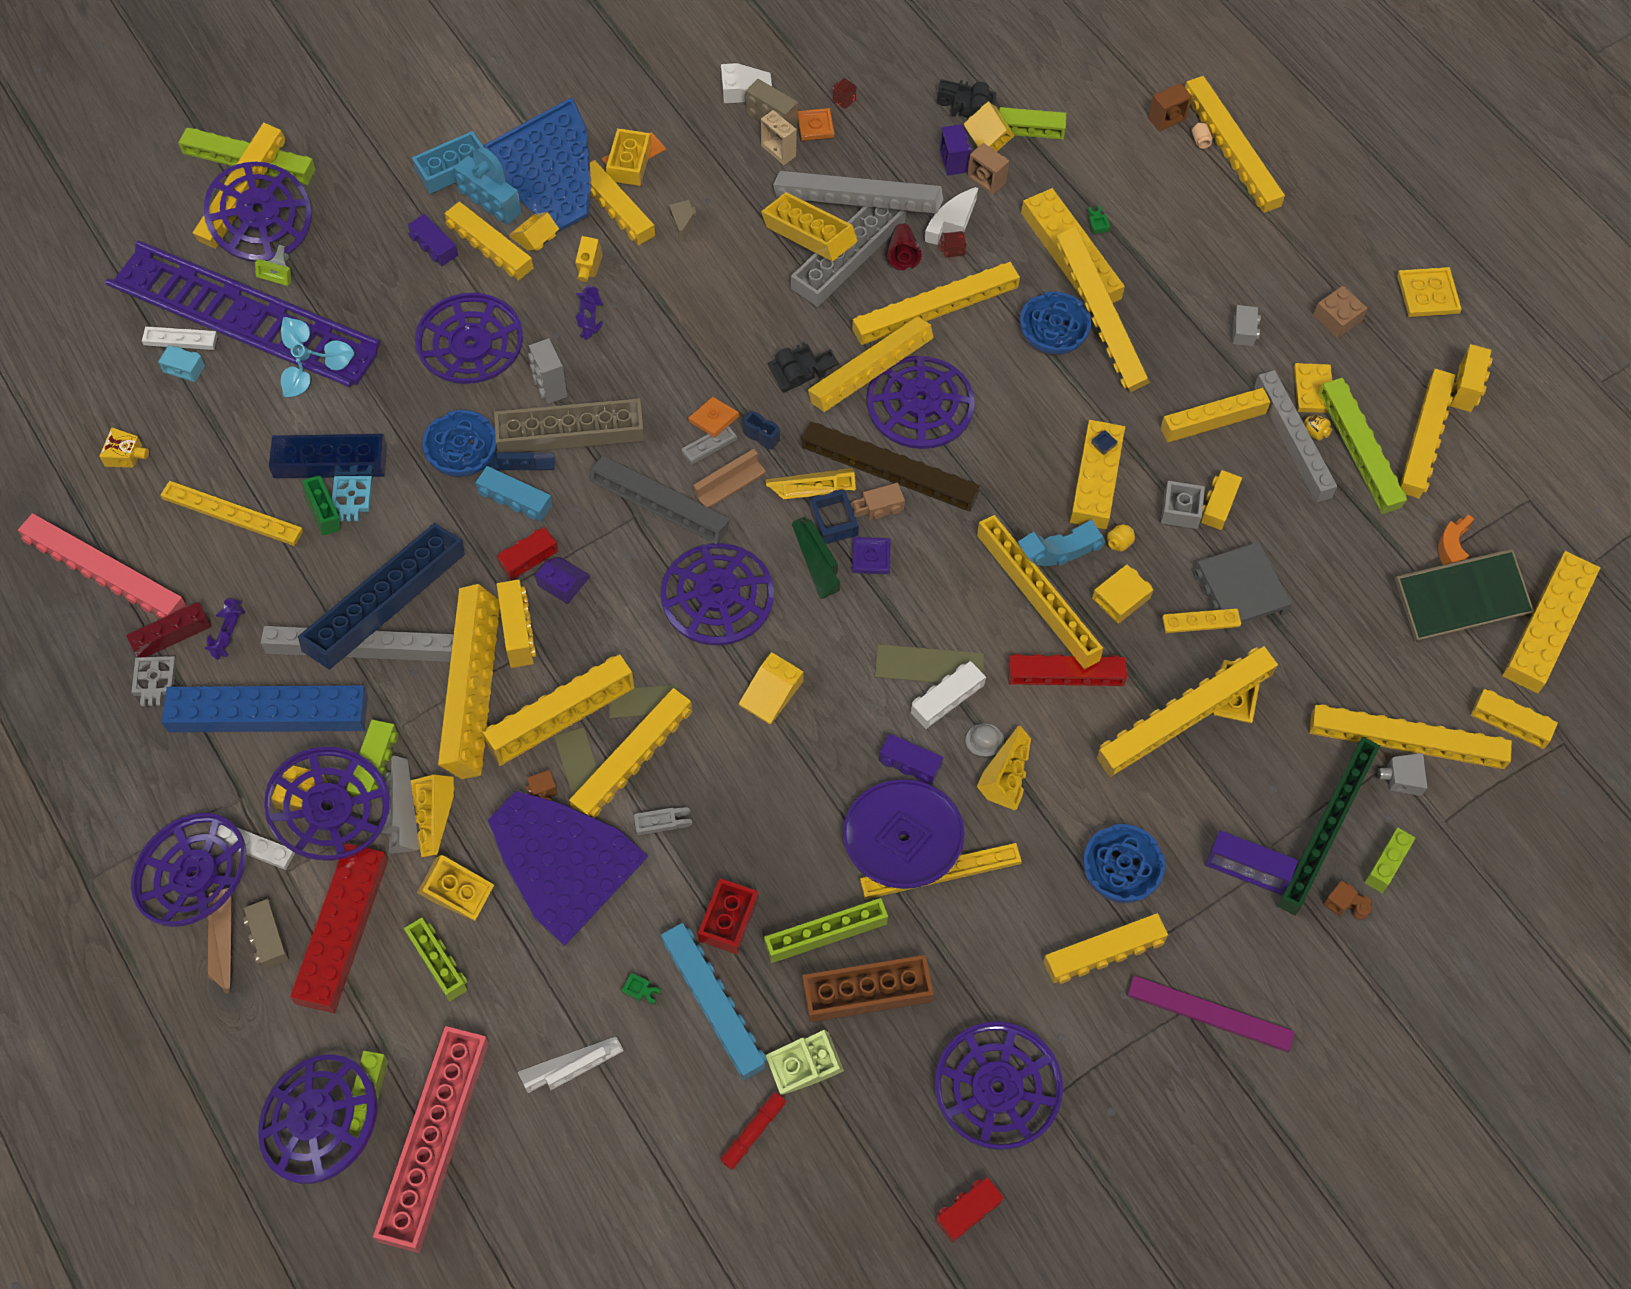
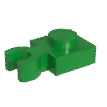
[1088,205,1111,234]
[622,973,661,1005]

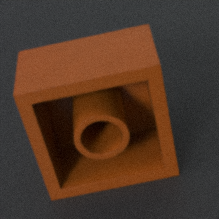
[1148,83,1192,132]

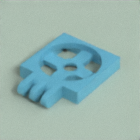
[332,476,373,521]

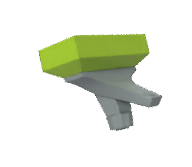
[255,245,291,286]

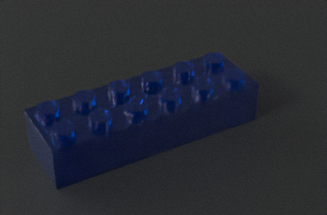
[269,434,387,479]

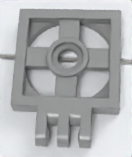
[131,656,176,707]

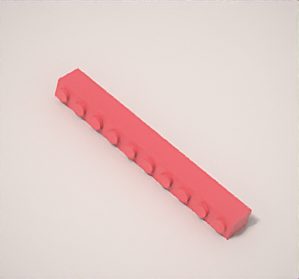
[18,513,187,619]

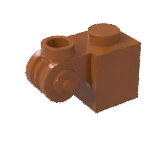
[525,770,558,801]
[1323,880,1372,920]

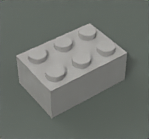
[527,338,568,404]

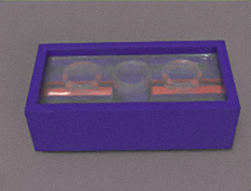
[1205,830,1298,895]

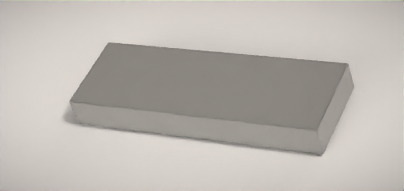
[681,426,737,465]

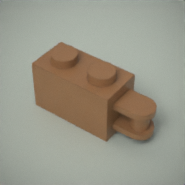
[850,483,905,520]

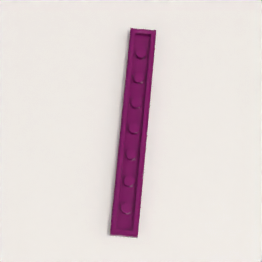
[1127,976,1295,1053]

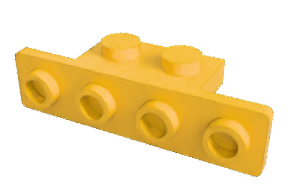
[1162,609,1241,633]

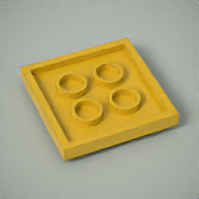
[1397,267,1462,317]

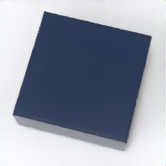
[1091,430,1118,455]

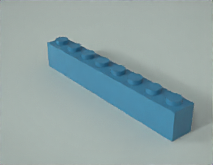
[661,923,767,1081]

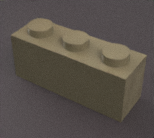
[243,899,289,969]

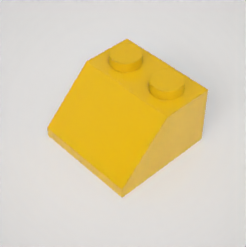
[509,212,559,251]

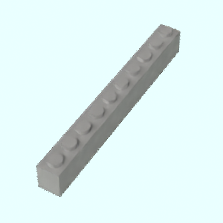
[773,171,943,214]
[261,626,454,662]

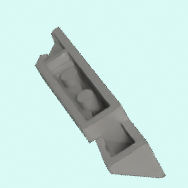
[382,756,420,854]

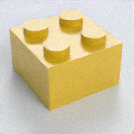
[271,765,328,811]

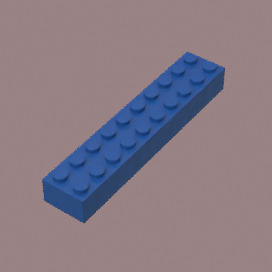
[162,686,368,732]

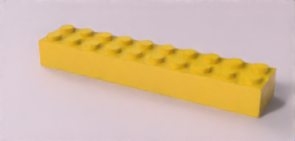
[438,584,500,779]
[1097,646,1278,778]

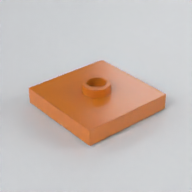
[798,108,834,141]
[688,397,739,438]

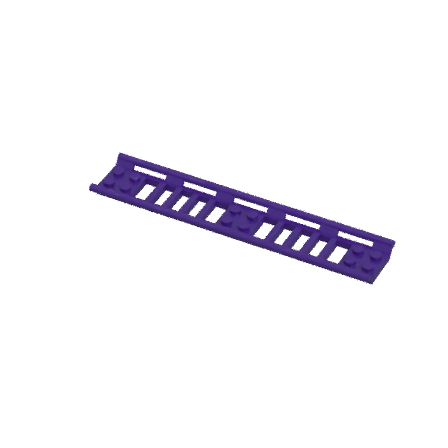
[105,240,380,387]

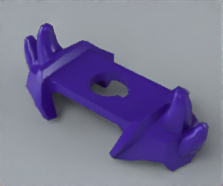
[575,285,603,340]
[205,598,245,660]

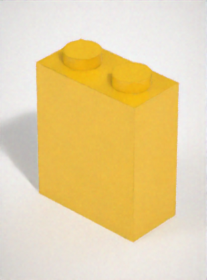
[964,101,1015,152]
[1092,565,1154,624]

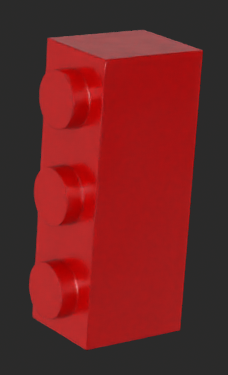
[497,527,558,581]
[936,1177,1004,1243]

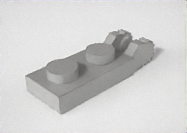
[634,807,692,835]

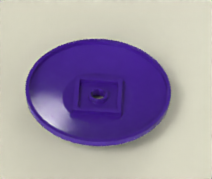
[843,779,965,889]

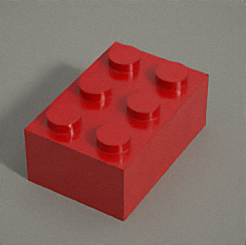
[698,878,758,955]

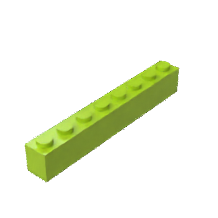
[178,127,316,185]
[1318,378,1407,514]

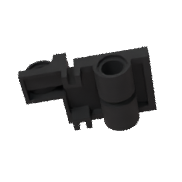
[937,79,997,117]
[768,342,839,393]

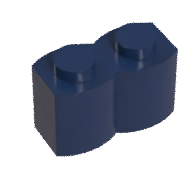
[743,411,780,450]

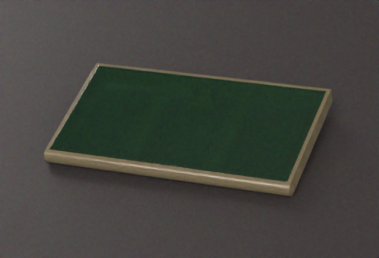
[1395,549,1534,642]

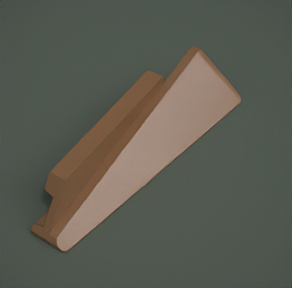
[207,888,231,994]

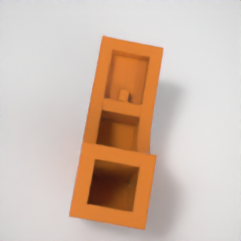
[1438,515,1474,575]

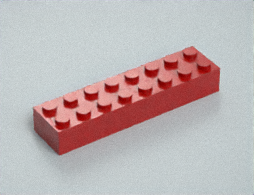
[290,843,388,1014]

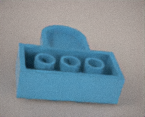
[454,147,522,225]

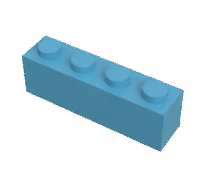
[475,466,553,521]

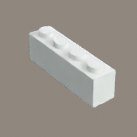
[911,661,986,729]

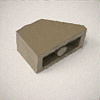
[669,200,696,242]

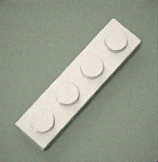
[142,327,218,350]
[216,825,295,870]

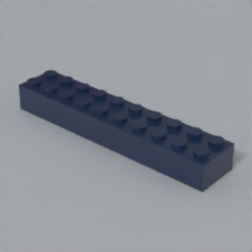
[298,523,465,670]

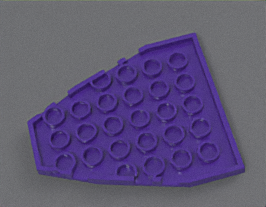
[488,791,648,946]

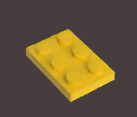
[1294,363,1332,413]

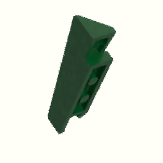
[792,517,840,599]

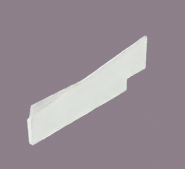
[518,1037,624,1093]

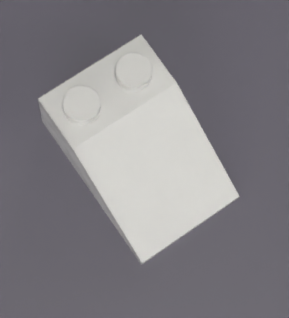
[721,63,772,103]

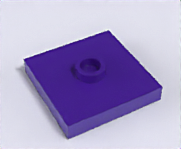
[852,537,891,574]

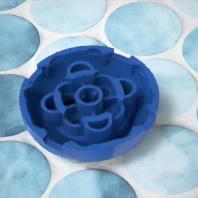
[1020,292,1091,355]
[423,410,497,477]
[1083,824,1165,903]

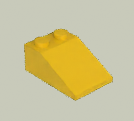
[739,652,804,725]
[1213,660,1260,724]
[417,855,494,921]

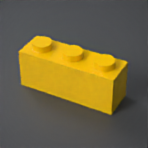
[1201,470,1243,530]

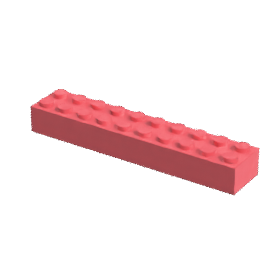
[373,1026,489,1253]

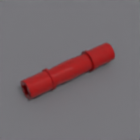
[719,1092,787,1171]

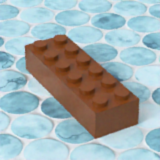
[802,955,934,1023]

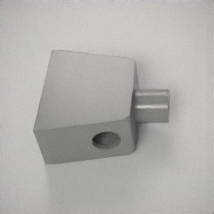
[1377,753,1427,796]

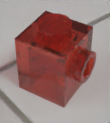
[833,78,857,109]
[939,231,967,258]

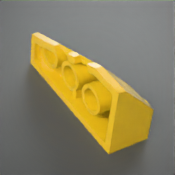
[977,726,1031,810]
[411,775,455,857]

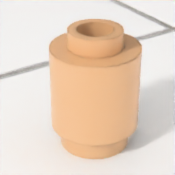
[1192,123,1212,149]

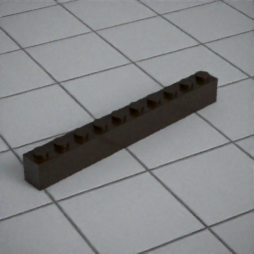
[802,422,980,512]

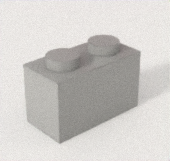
[1232,305,1261,346]

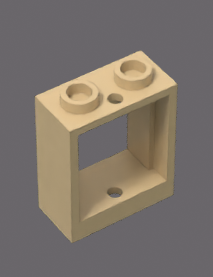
[761,110,796,165]

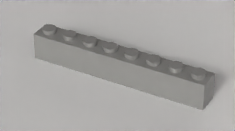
[1254,370,1338,503]

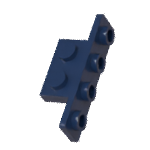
[481,452,555,470]

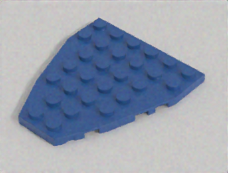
[483,97,591,232]

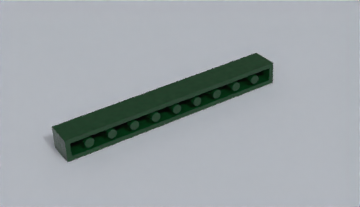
[1277,737,1380,916]

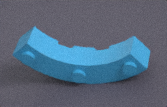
[1018,520,1106,566]

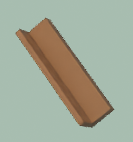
[693,449,766,508]

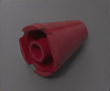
[887,224,922,271]

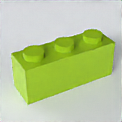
[1364,827,1415,893]

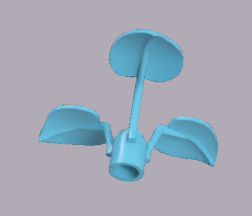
[281,317,354,397]

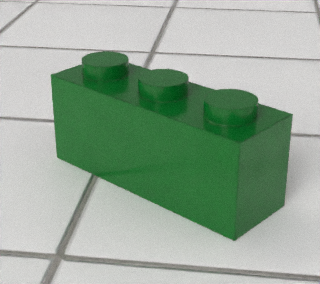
[302,476,340,536]

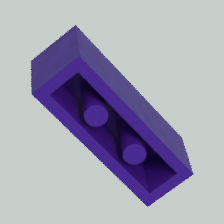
[408,214,458,267]
[879,733,943,784]

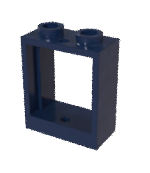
[809,490,859,544]

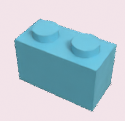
[158,345,205,382]

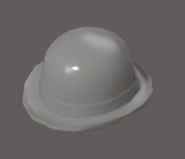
[965,723,1005,757]

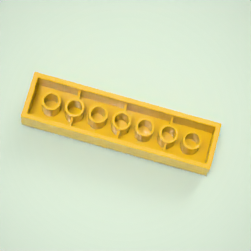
[1021,188,1125,303]
[1502,551,1600,694]
[483,654,634,766]

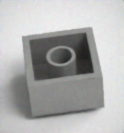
[1161,481,1205,529]

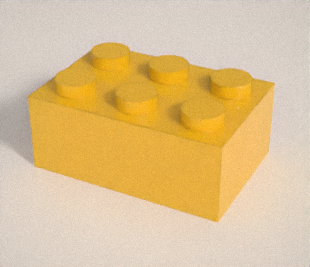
[606,128,651,186]
[1450,344,1493,412]

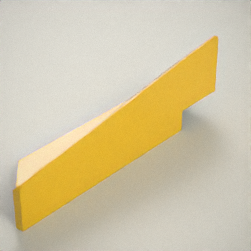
[765,468,856,499]

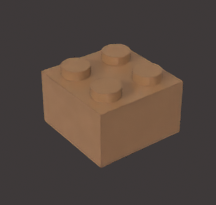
[967,143,1009,195]
[1313,286,1368,338]

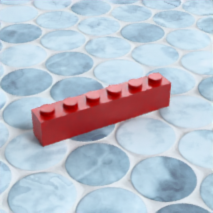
[1008,654,1127,686]

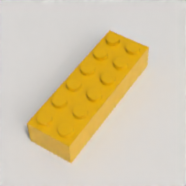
[761,192,858,262]
[1070,420,1125,529]

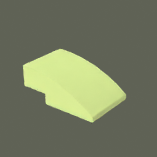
[765,1030,844,1095]

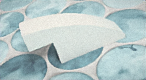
[924,187,978,245]

